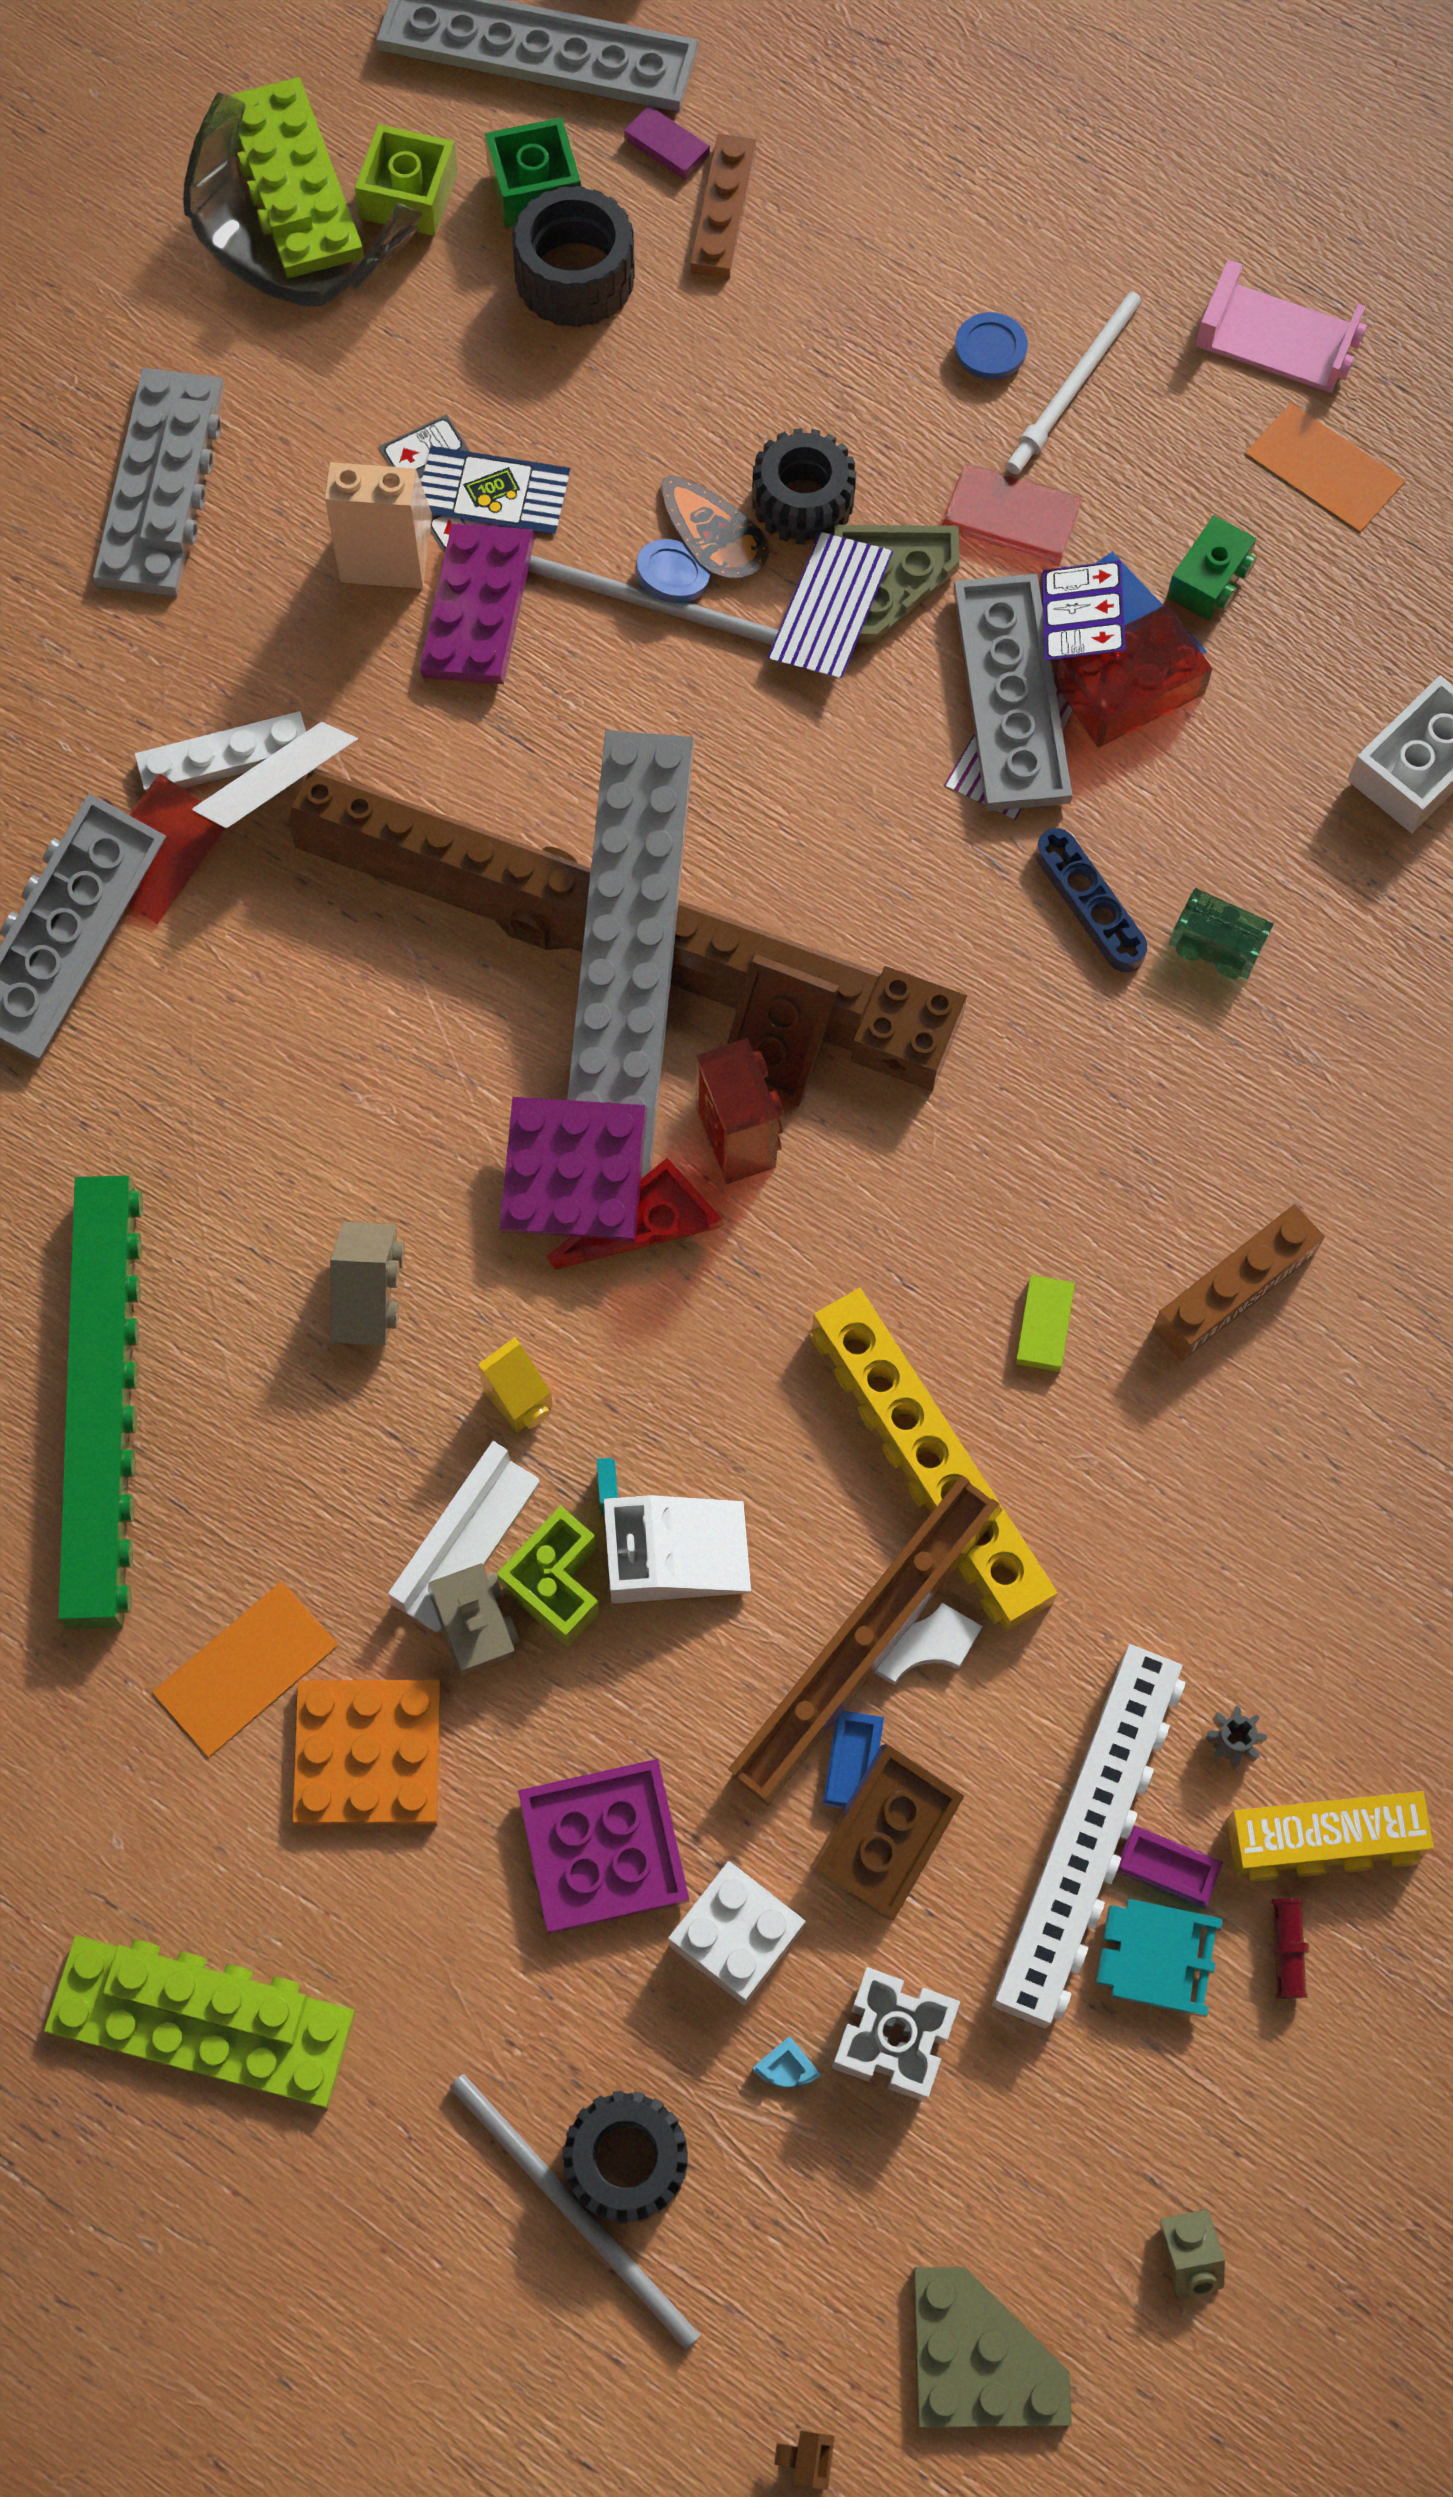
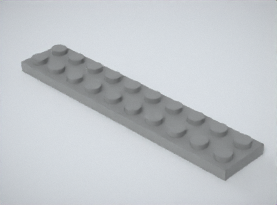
[567,730,695,1178]

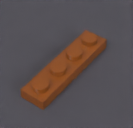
[691,133,756,279]

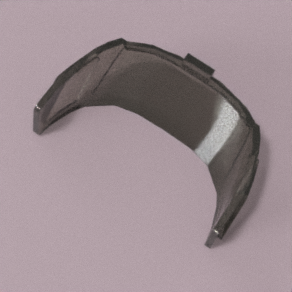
[183,92,422,306]

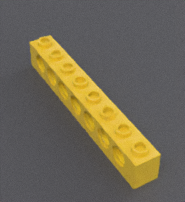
[810,1288,1058,1632]

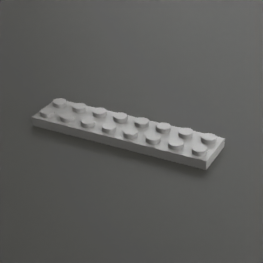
[377,0,698,112]

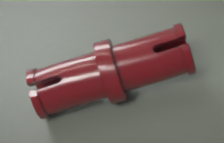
[1270,1898,1309,1999]

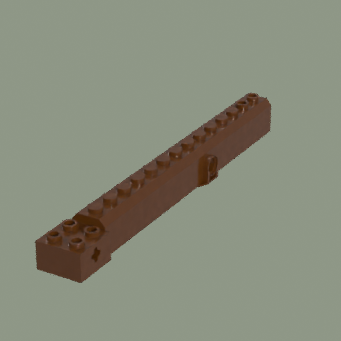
[289,768,967,1091]

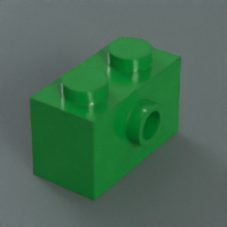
[1166,515,1257,621]

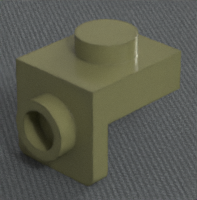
[1160,2209,1225,2297]

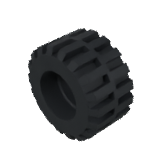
[752,428,857,545]
[562,2090,688,2224]

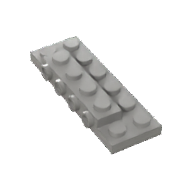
[93,368,225,597]
[0,793,166,1062]

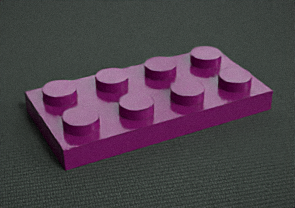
[420,524,535,684]

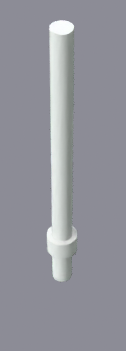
[1006,292,1142,475]

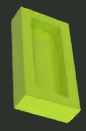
[1015,1275,1075,1372]

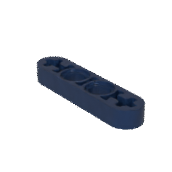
[1036,828,1147,972]

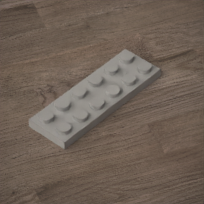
[953,574,1072,811]

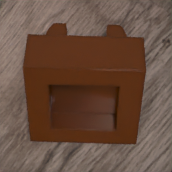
[774,2430,835,2490]

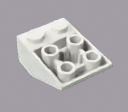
[604,1495,751,1604]

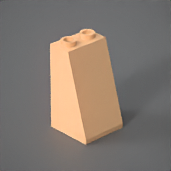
[325,462,432,589]

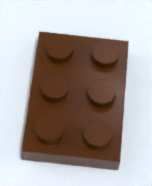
[717,955,839,1107]
[810,1744,965,1921]

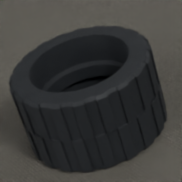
[512,186,635,327]

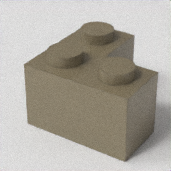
[330,1222,405,1346]

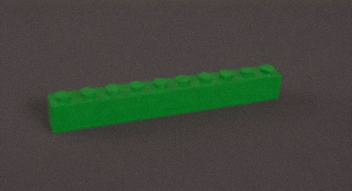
[58,1175,143,1629]

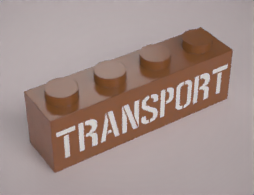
[1152,1204,1325,1361]

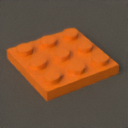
[293,1680,441,1826]

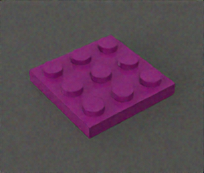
[500,1097,648,1241]
[518,1759,690,1935]

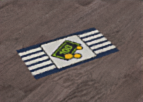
[421,445,571,534]

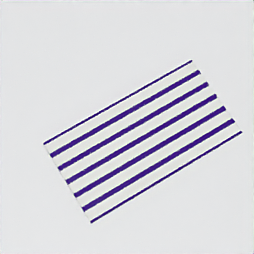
[768,532,894,678]

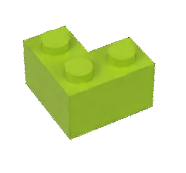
[496,1505,600,1648]

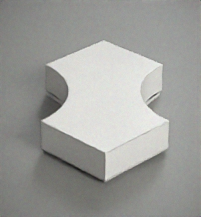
[874,1603,983,1685]

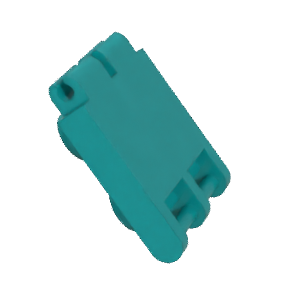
[1095,1899,1223,2017]

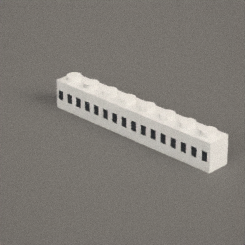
[992,1644,1186,2029]

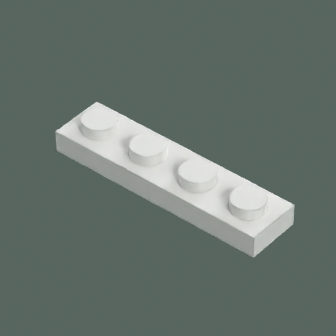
[135,711,306,798]

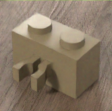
[428,1563,519,1677]

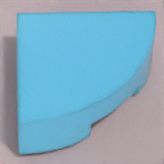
[752,2036,821,2088]

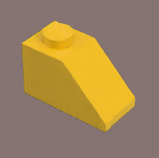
[478,1337,553,1433]

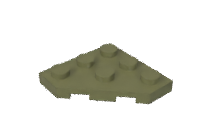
[834,525,960,643]
[914,2267,1072,2427]

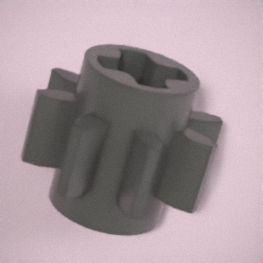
[1204,1706,1267,1769]

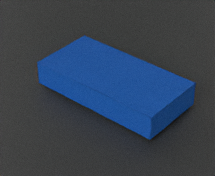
[823,1711,884,1809]

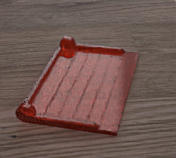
[942,463,1083,567]
[128,774,225,924]

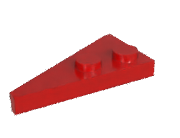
[547,1158,724,1270]

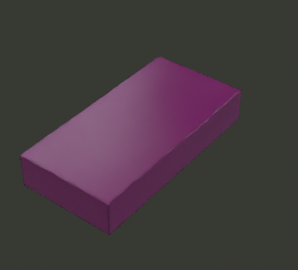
[624,105,710,180]
[1117,1825,1223,1909]

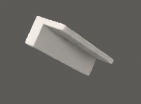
[388,1441,539,1632]

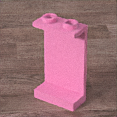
[1195,260,1367,393]

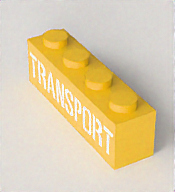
[1227,1791,1434,1882]

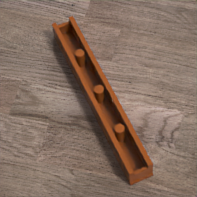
[728,1475,1003,1806]

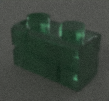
[1169,888,1274,980]

